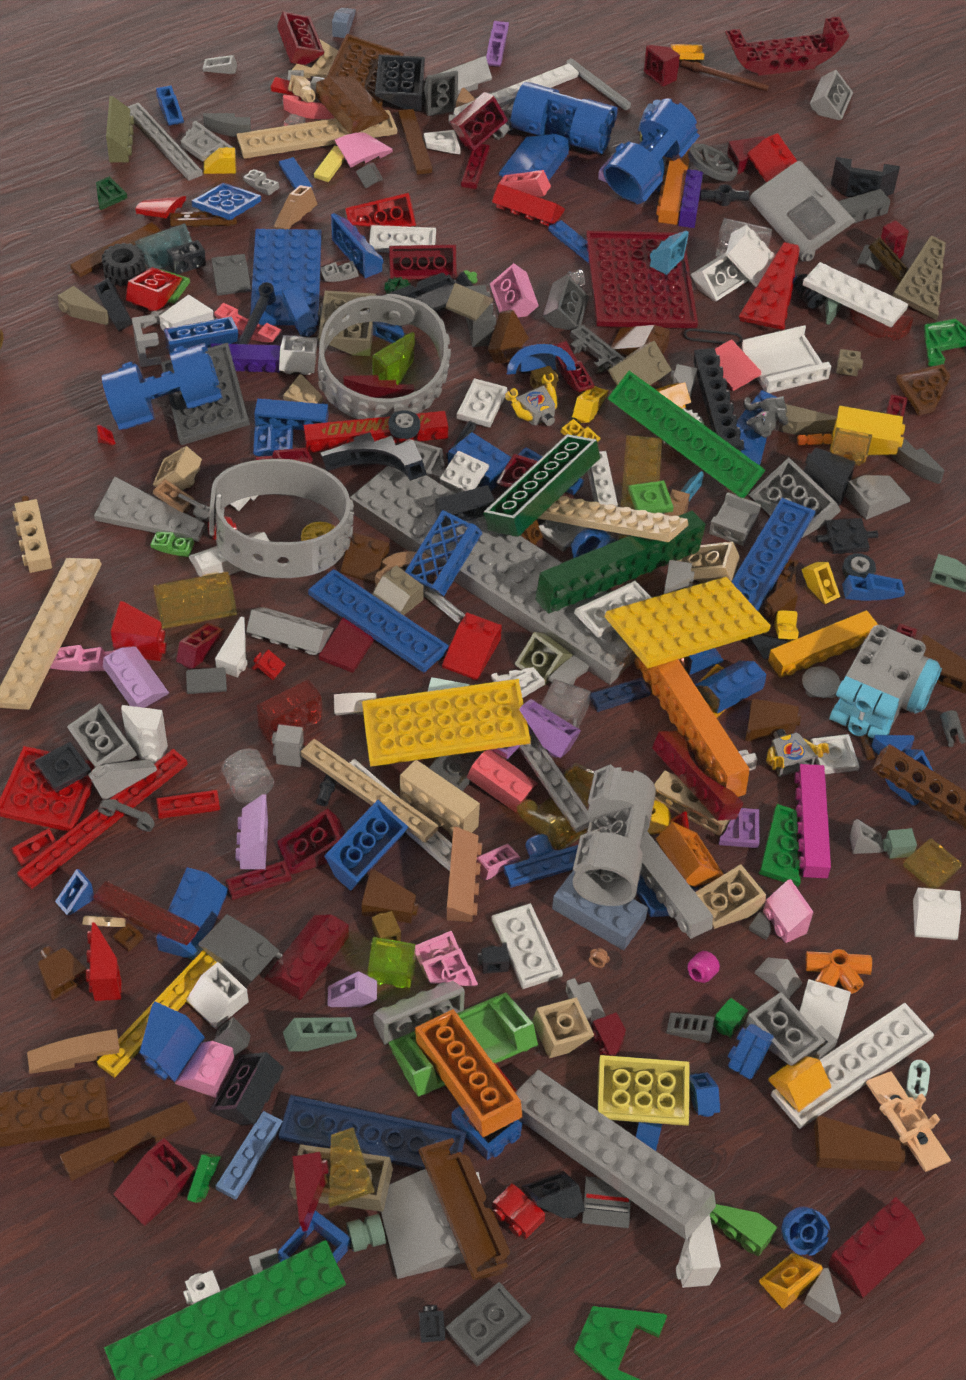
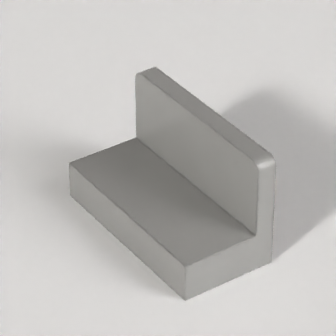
[566,978,606,1025]

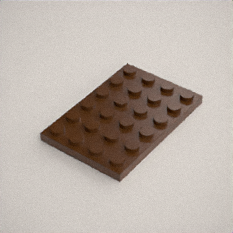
[326,34,404,107]

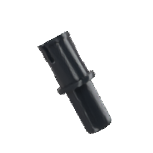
[316,774,336,807]

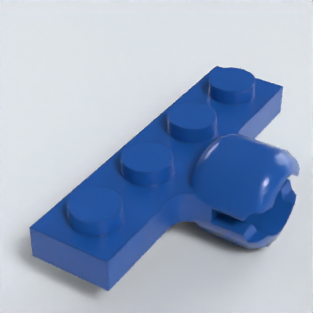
[503,834,578,888]

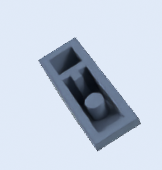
[332,8,356,38]

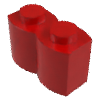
[492,1184,545,1240]

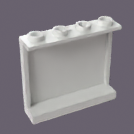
[741,325,831,393]

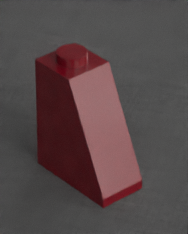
[727,136,765,174]

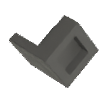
[356,162,383,188]
[857,245,882,270]
[214,1017,251,1056]

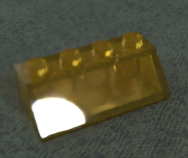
[153,572,237,629]

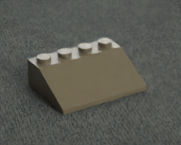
[318,291,376,356]

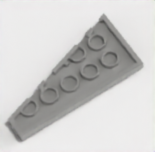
[94,477,205,542]

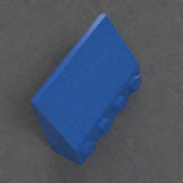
[499,134,569,181]

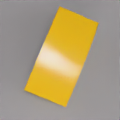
[560,419,601,442]

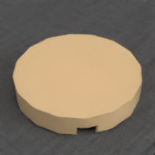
[82,916,126,927]

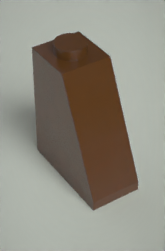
[488,310,529,364]
[745,698,801,742]
[362,869,419,924]

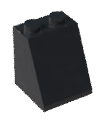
[804,447,856,507]

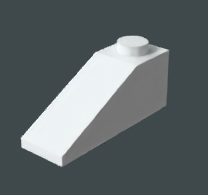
[215,617,247,678]

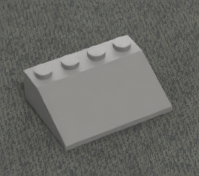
[749,458,841,538]
[381,1170,465,1279]

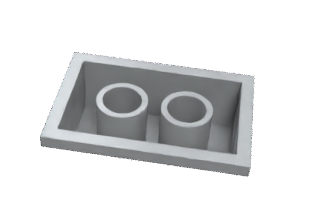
[810,70,853,120]
[67,704,137,768]

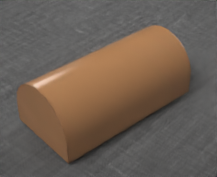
[153,478,194,514]

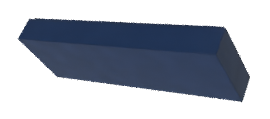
[589,677,651,712]

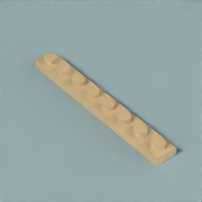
[301,739,438,843]

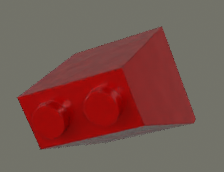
[111,601,167,661]

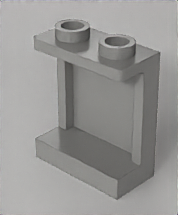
[709,493,761,546]

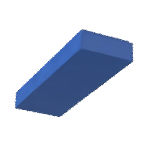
[279,157,312,190]

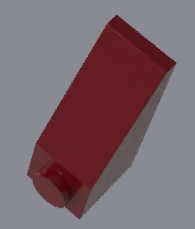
[176,623,224,668]
[292,1152,329,1231]

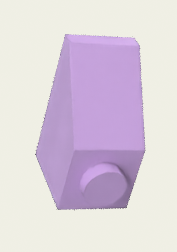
[328,971,377,1007]

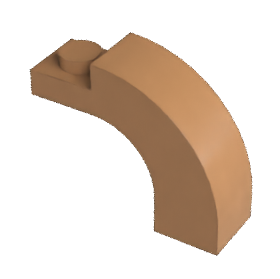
[375,551,440,588]

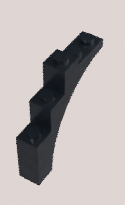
[321,432,427,481]

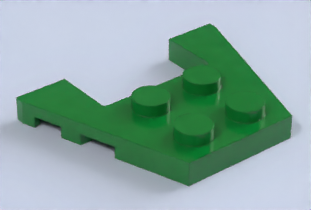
[924,319,966,367]
[574,1306,667,1380]

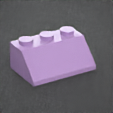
[103,647,169,708]
[236,795,268,869]

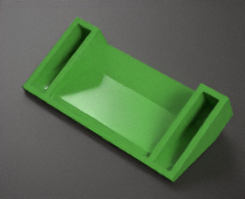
[388,993,538,1097]

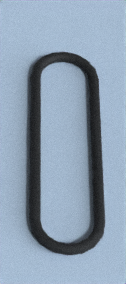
[684,328,743,345]

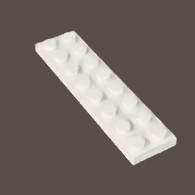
[771,1003,934,1129]

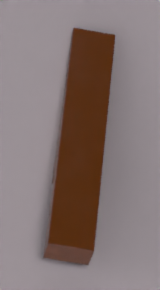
[59,1101,197,1181]

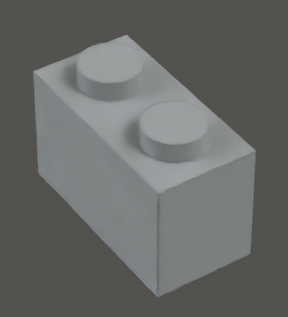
[272,724,304,767]

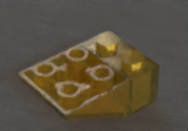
[830,427,872,466]

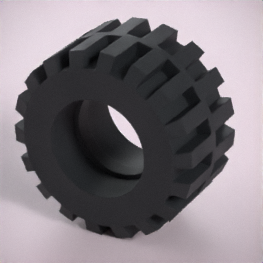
[102,243,146,286]

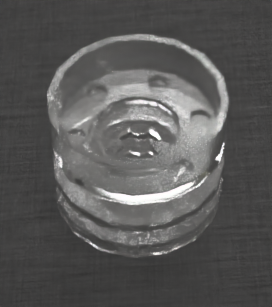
[221,749,274,803]

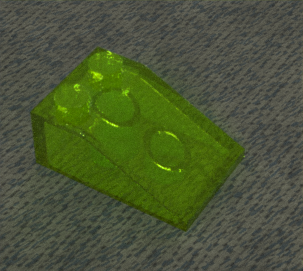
[373,332,415,385]

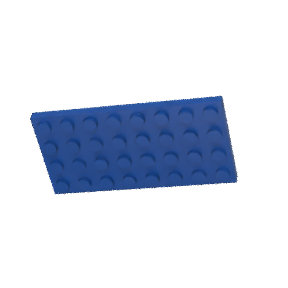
[250,229,322,326]

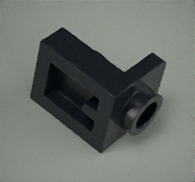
[418,1305,445,1343]

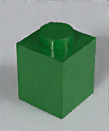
[713,998,748,1038]

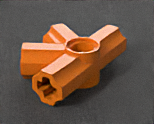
[805,949,872,994]

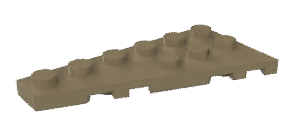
[892,235,946,320]

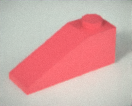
[499,170,551,197]

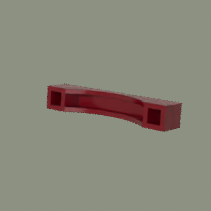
[652,731,743,821]

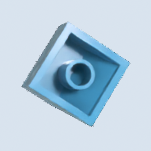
[650,231,689,275]

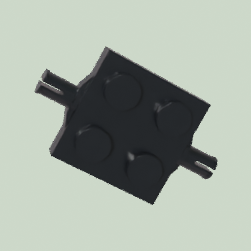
[816,518,878,554]

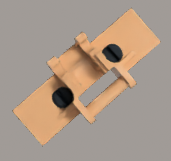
[866,1071,951,1172]

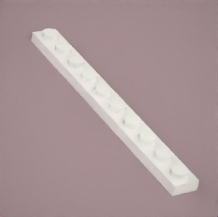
[454,64,579,116]

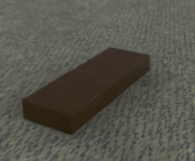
[868,236,909,283]

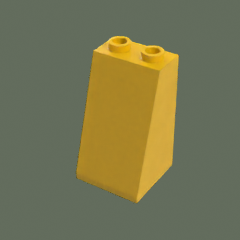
[830,406,905,456]

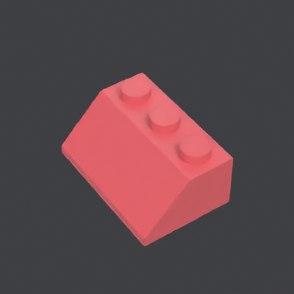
[466,749,538,813]

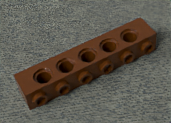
[872,744,966,830]

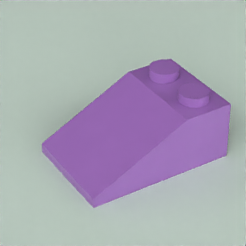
[519,699,581,758]

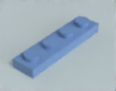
[216,1111,283,1200]

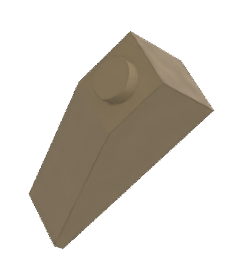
[58,286,109,325]
[778,404,837,435]

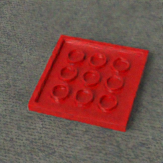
[0,746,95,832]

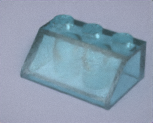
[135,223,192,269]

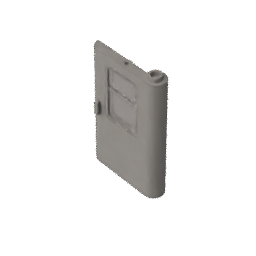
[750,161,856,262]

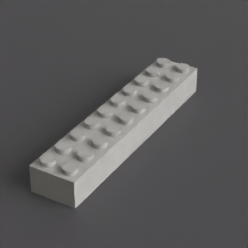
[515,1070,716,1240]

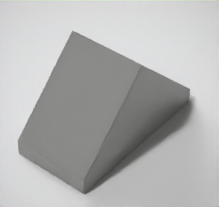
[849,819,884,854]
[755,958,802,999]
[804,1268,841,1323]

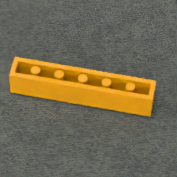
[768,610,878,678]

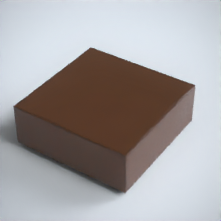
[113,923,144,952]

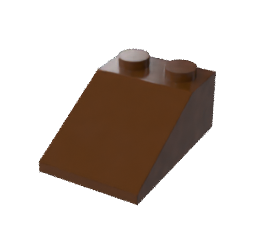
[611,325,670,357]

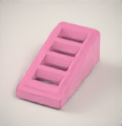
[477,844,520,881]

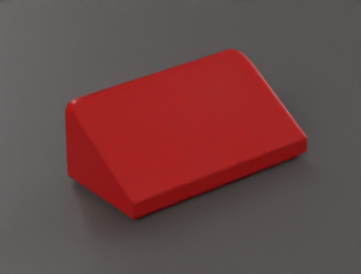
[11,828,56,866]

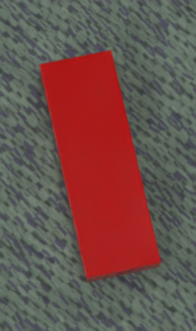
[156,790,220,819]

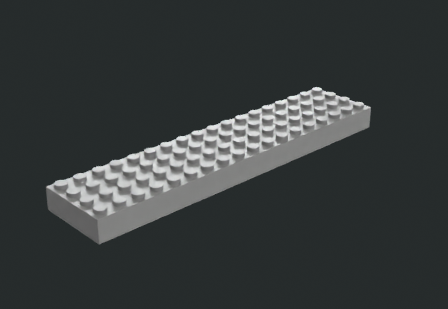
[350,466,636,685]

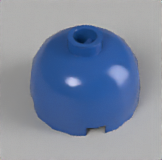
[781,1206,830,1256]

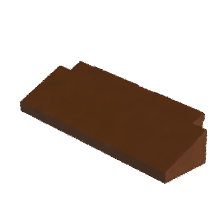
[418,1138,510,1280]

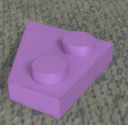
[719,808,759,848]

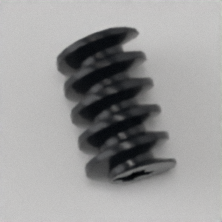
[793,274,826,309]

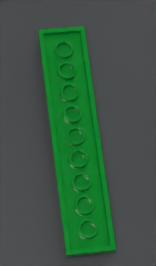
[607,370,765,498]
[104,1240,346,1380]

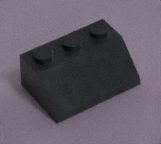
[209,1052,284,1125]

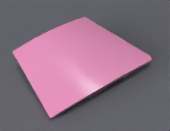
[335,132,393,168]
[412,931,478,986]

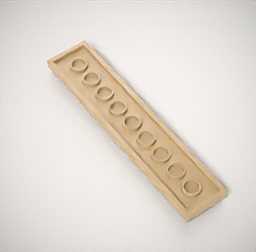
[236,110,397,159]
[539,496,688,542]
[0,558,102,709]

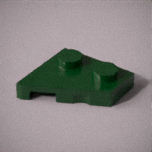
[96,176,127,210]

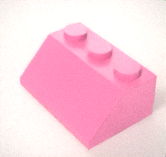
[490,263,539,317]

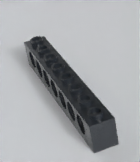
[693,348,744,452]

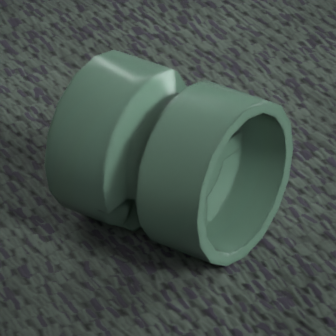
[346,1214,386,1252]

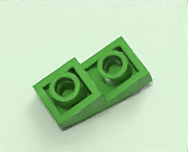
[150,532,194,557]

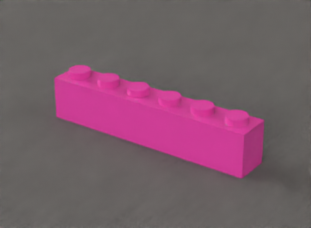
[794,764,831,878]

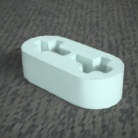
[906,1060,930,1100]

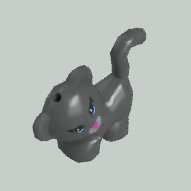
[743,396,789,438]

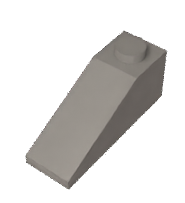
[88,760,157,801]

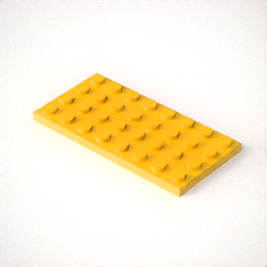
[604,577,771,668]
[362,679,531,767]

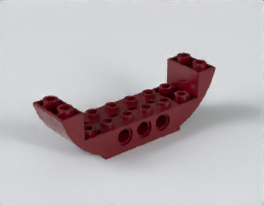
[725,16,850,76]

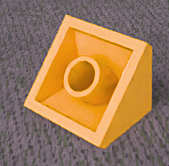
[768,1056,832,1113]
[759,1253,823,1310]

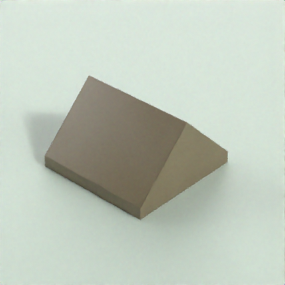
[446,283,493,321]

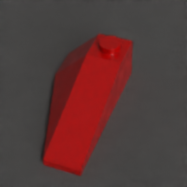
[345,193,416,227]

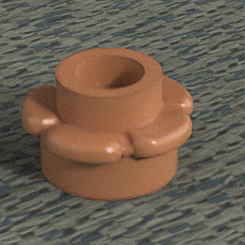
[589,948,610,968]

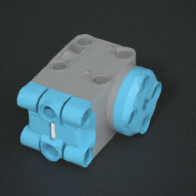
[829,625,942,738]

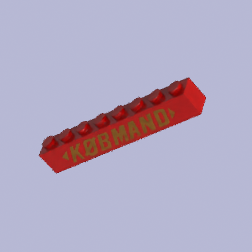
[304,411,448,452]

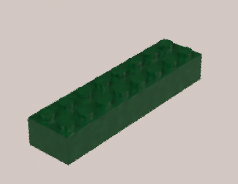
[484,434,600,537]

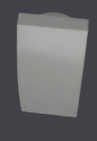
[243,169,280,195]
[320,261,359,282]
[548,656,589,691]

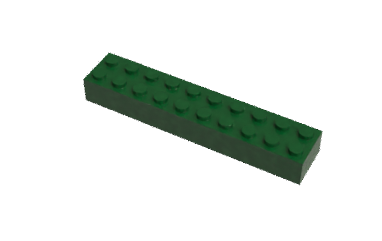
[535,511,706,614]

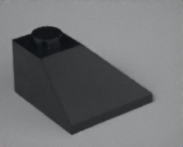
[522,1170,585,1219]

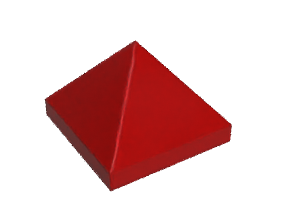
[97,425,116,445]
[670,811,689,829]

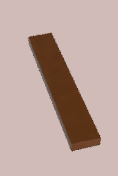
[398,109,432,175]
[70,222,162,277]

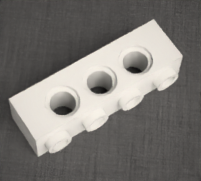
[588,451,618,507]

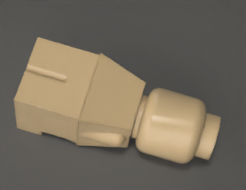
[288,75,316,103]

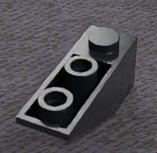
[94,278,132,332]

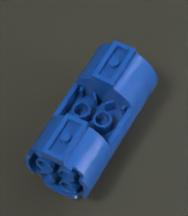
[511,82,618,154]
[603,99,700,205]
[102,343,223,430]

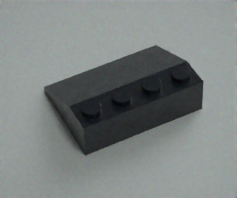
[375,55,425,111]

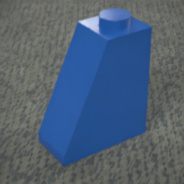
[282,283,317,337]

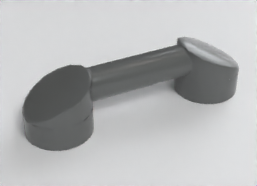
[98,799,154,832]

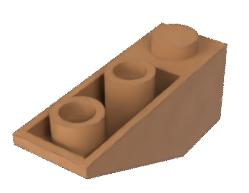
[274,185,317,230]

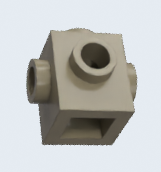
[836,349,863,376]

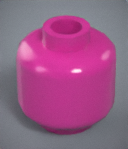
[688,951,720,983]

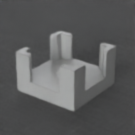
[132,315,161,367]

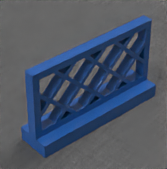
[405,510,482,597]

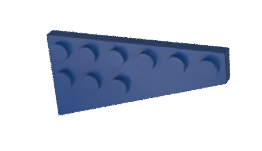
[736,390,777,466]

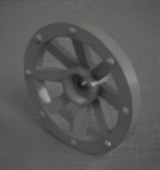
[687,143,738,181]

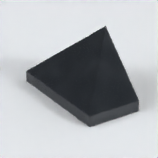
[750,634,789,660]

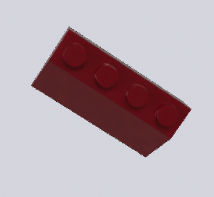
[277,11,325,65]
[389,245,457,279]
[265,914,349,1000]
[828,1197,926,1299]

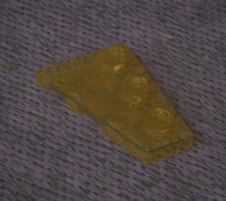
[328,1127,374,1208]

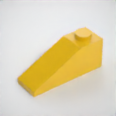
[572,386,609,423]

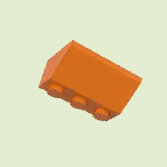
[656,822,724,887]

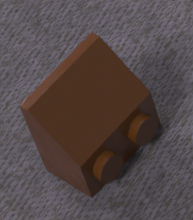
[341,533,389,584]

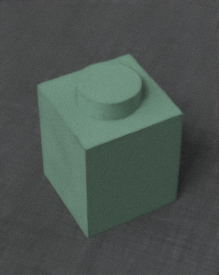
[883,828,917,859]

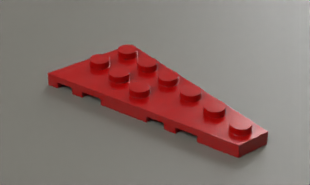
[739,242,800,330]

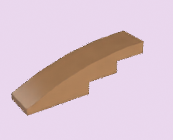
[27,1029,119,1074]

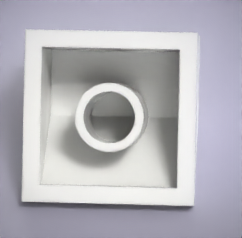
[913,888,961,940]
[799,979,851,1040]

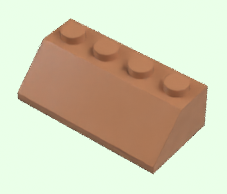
[447,827,482,922]

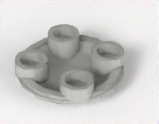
[802,666,841,698]

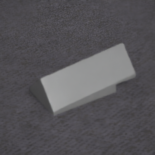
[424,56,492,94]

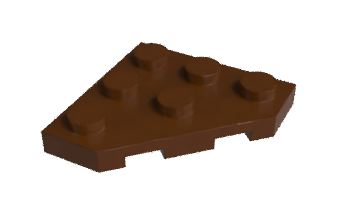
[896,364,950,416]

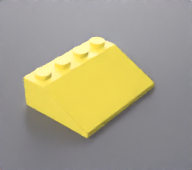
[597,1055,689,1126]

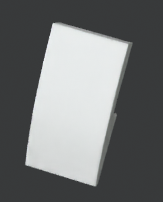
[334,693,376,715]

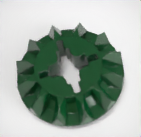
[384,276,411,294]

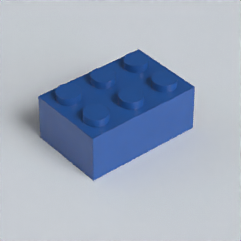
[448,432,512,491]

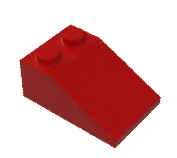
[126,267,182,311]
[442,612,502,680]

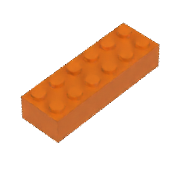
[415,1009,522,1137]

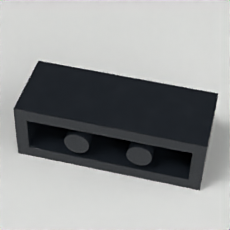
[435,485,495,527]

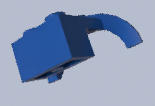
[507,344,576,374]

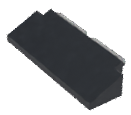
[389,271,473,327]

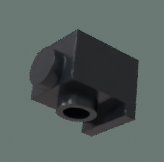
[477,942,509,974]

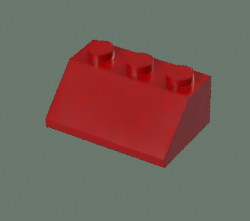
[747,133,797,183]

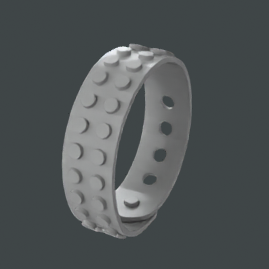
[318,294,451,419]
[209,459,354,578]

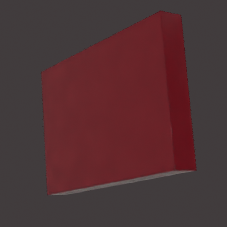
[319,617,375,673]

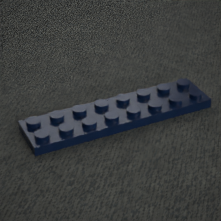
[279,1095,466,1170]

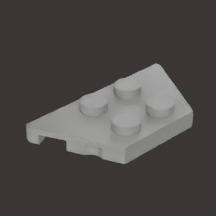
[181,121,236,161]
[403,439,445,481]

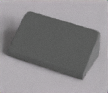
[186,667,227,694]

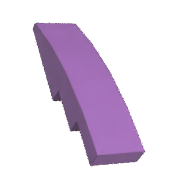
[486,21,509,67]

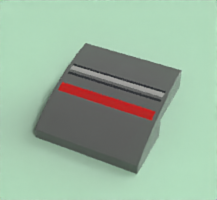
[582,1176,631,1228]

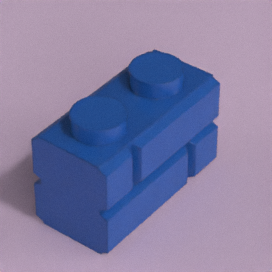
[728,1024,774,1079]

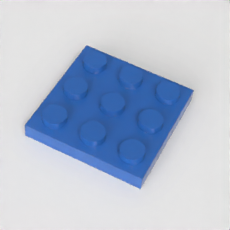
[192,183,261,220]

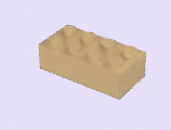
[400,760,480,837]

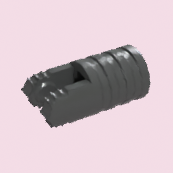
[940,710,966,747]

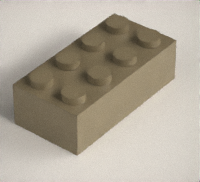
[289,1145,393,1212]

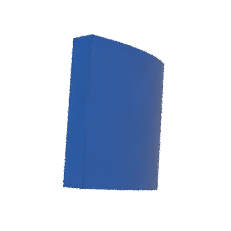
[253,423,293,457]

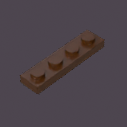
[170,212,237,228]

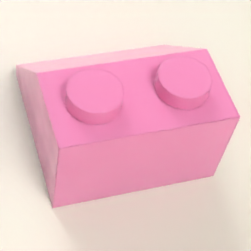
[763,879,813,943]
[175,1041,234,1098]

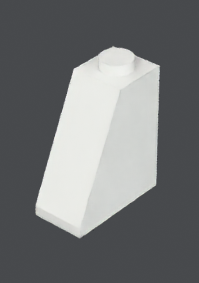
[160,295,214,331]

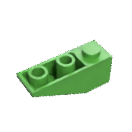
[709,1204,777,1257]

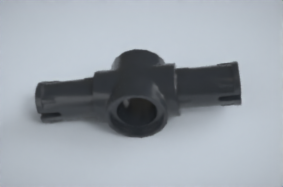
[700,184,749,206]

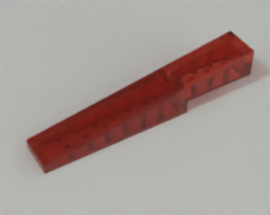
[93,881,200,946]

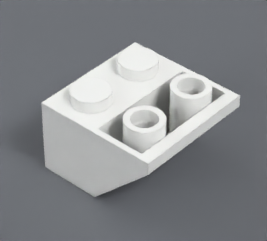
[186,962,248,1029]

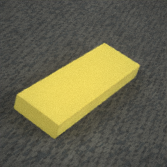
[314,146,345,182]

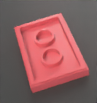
[715,339,761,391]

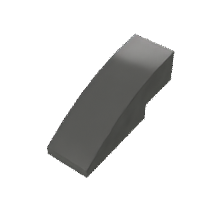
[203,113,251,137]
[891,439,945,484]

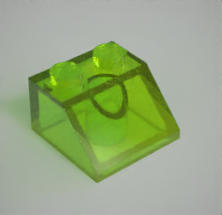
[368,937,416,988]

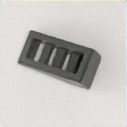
[666,1013,714,1043]

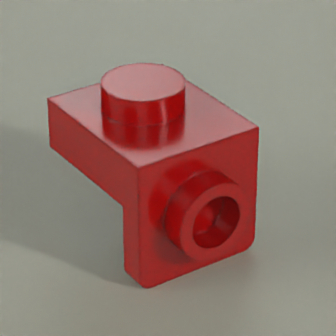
[251,649,286,680]

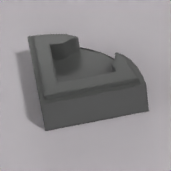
[749,912,770,941]

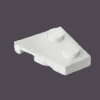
[424,130,460,154]
[491,668,545,698]

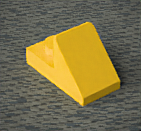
[774,610,799,639]

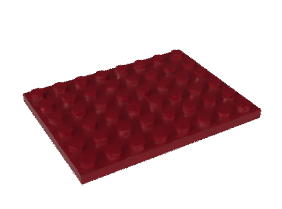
[586,231,698,328]

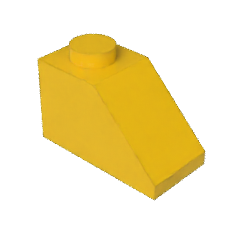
[204,147,236,174]
[802,562,840,604]

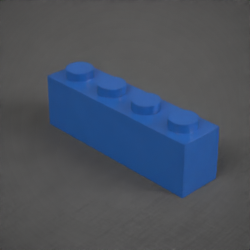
[254,399,328,430]

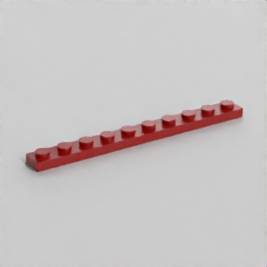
[17,749,188,889]

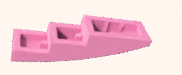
[50,645,116,671]

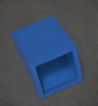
[140,1001,205,1082]

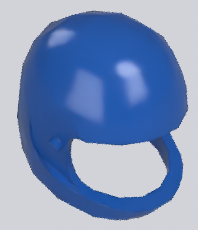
[571,528,618,558]

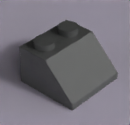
[211,254,251,296]

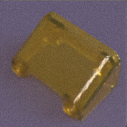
[517,763,595,850]

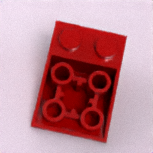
[86,922,122,1001]

